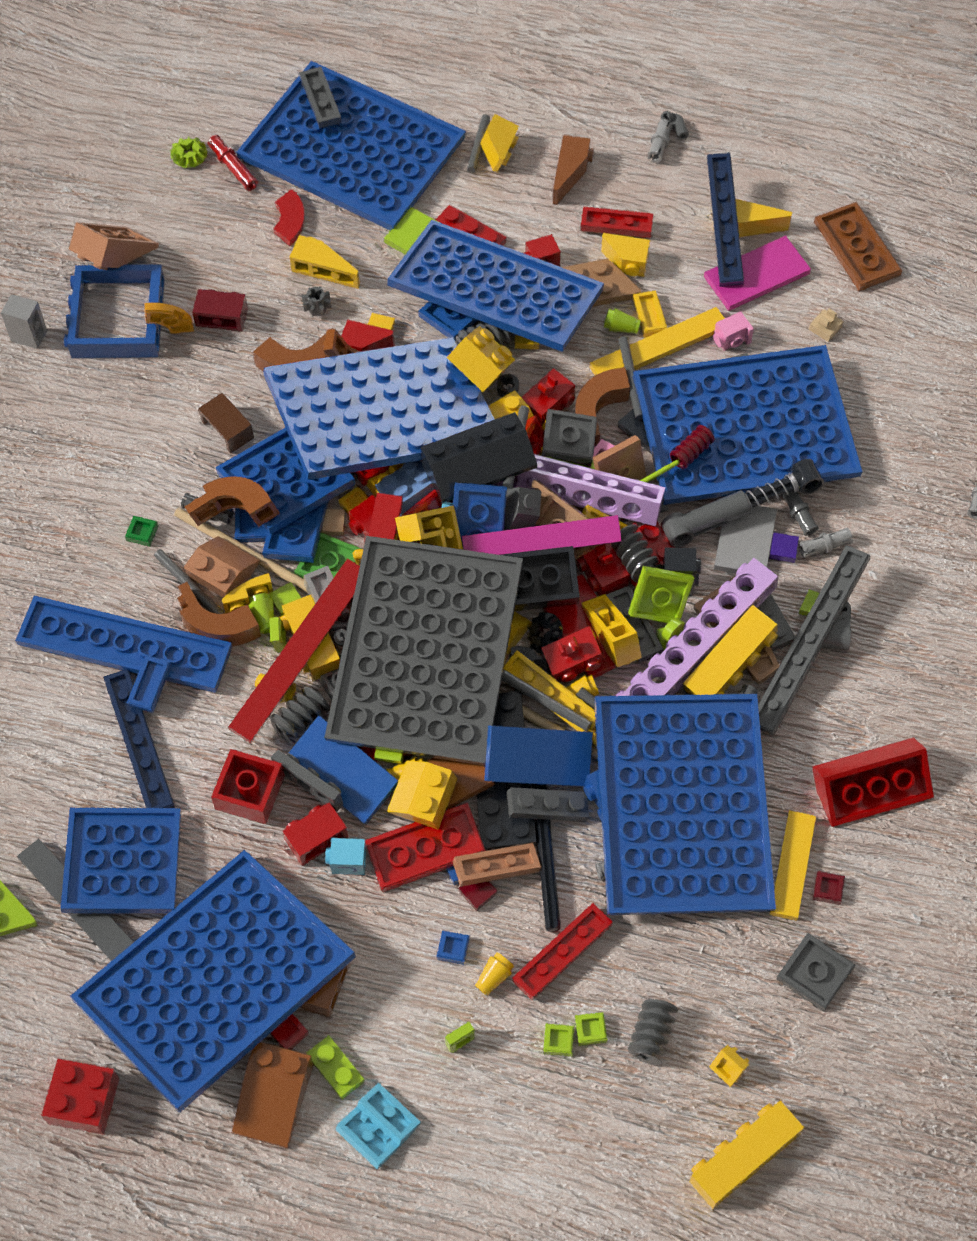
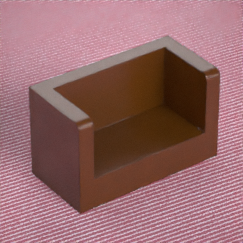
[198,393,254,453]

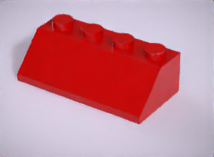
[812,737,934,827]

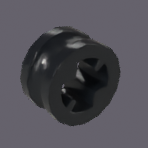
[497,374,519,397]

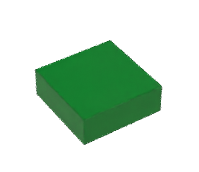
[125,515,159,547]

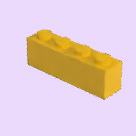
[683,605,778,695]
[689,1100,804,1209]

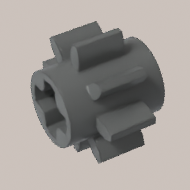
[302,286,331,317]

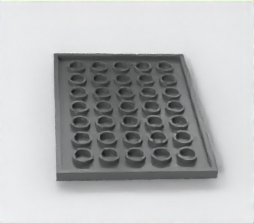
[324,536,523,766]

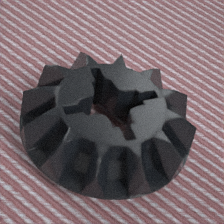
[526,613,563,654]

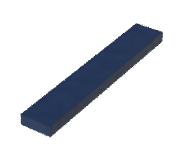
[707,152,744,287]
[103,669,175,808]

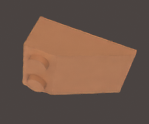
[69,222,159,270]

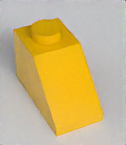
[601,233,650,277]

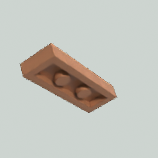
[453,843,541,886]

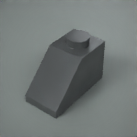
[504,487,541,531]

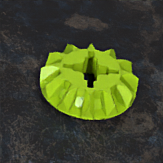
[170,136,208,168]

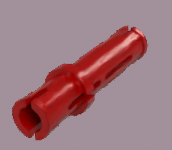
[207,134,258,191]

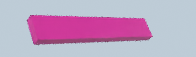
[462,515,622,555]

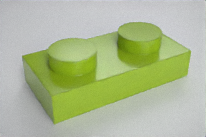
[306,1035,365,1100]

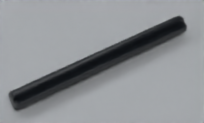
[532,784,561,932]

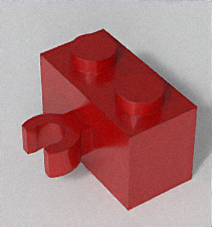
[521,368,575,426]
[575,543,630,596]
[542,626,607,683]

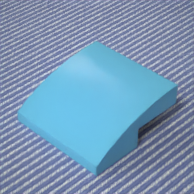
[335,1083,421,1170]

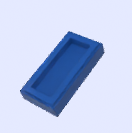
[127,655,172,713]

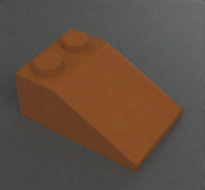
[231,1042,314,1149]

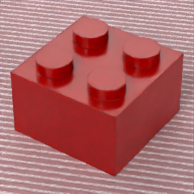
[211,749,285,824]
[41,1058,120,1135]

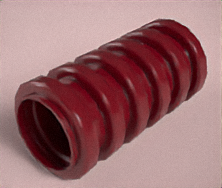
[670,425,715,469]

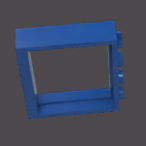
[64,264,165,358]

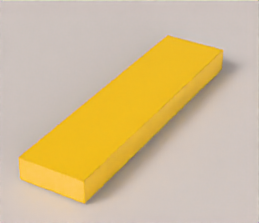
[769,810,816,921]

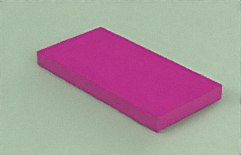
[704,236,811,311]

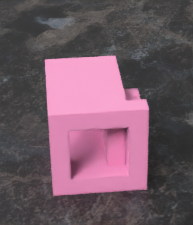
[713,311,754,351]

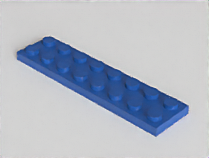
[15,596,233,693]

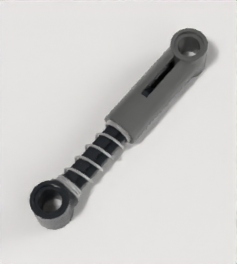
[661,459,824,548]

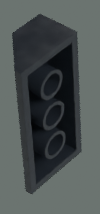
[420,412,538,503]

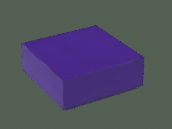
[769,532,799,563]

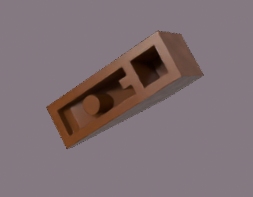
[553,135,594,205]

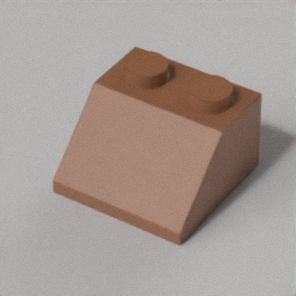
[183,536,261,598]

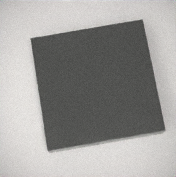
[541,409,597,464]
[776,933,855,1012]

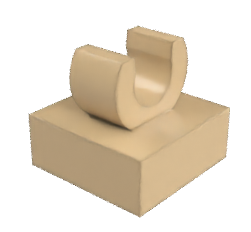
[809,308,844,342]

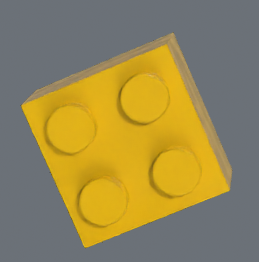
[447,326,515,392]

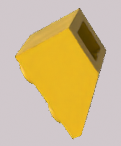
[480,113,519,172]

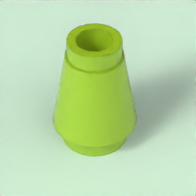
[603,308,641,334]
[248,593,274,634]

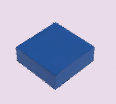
[437,930,470,965]

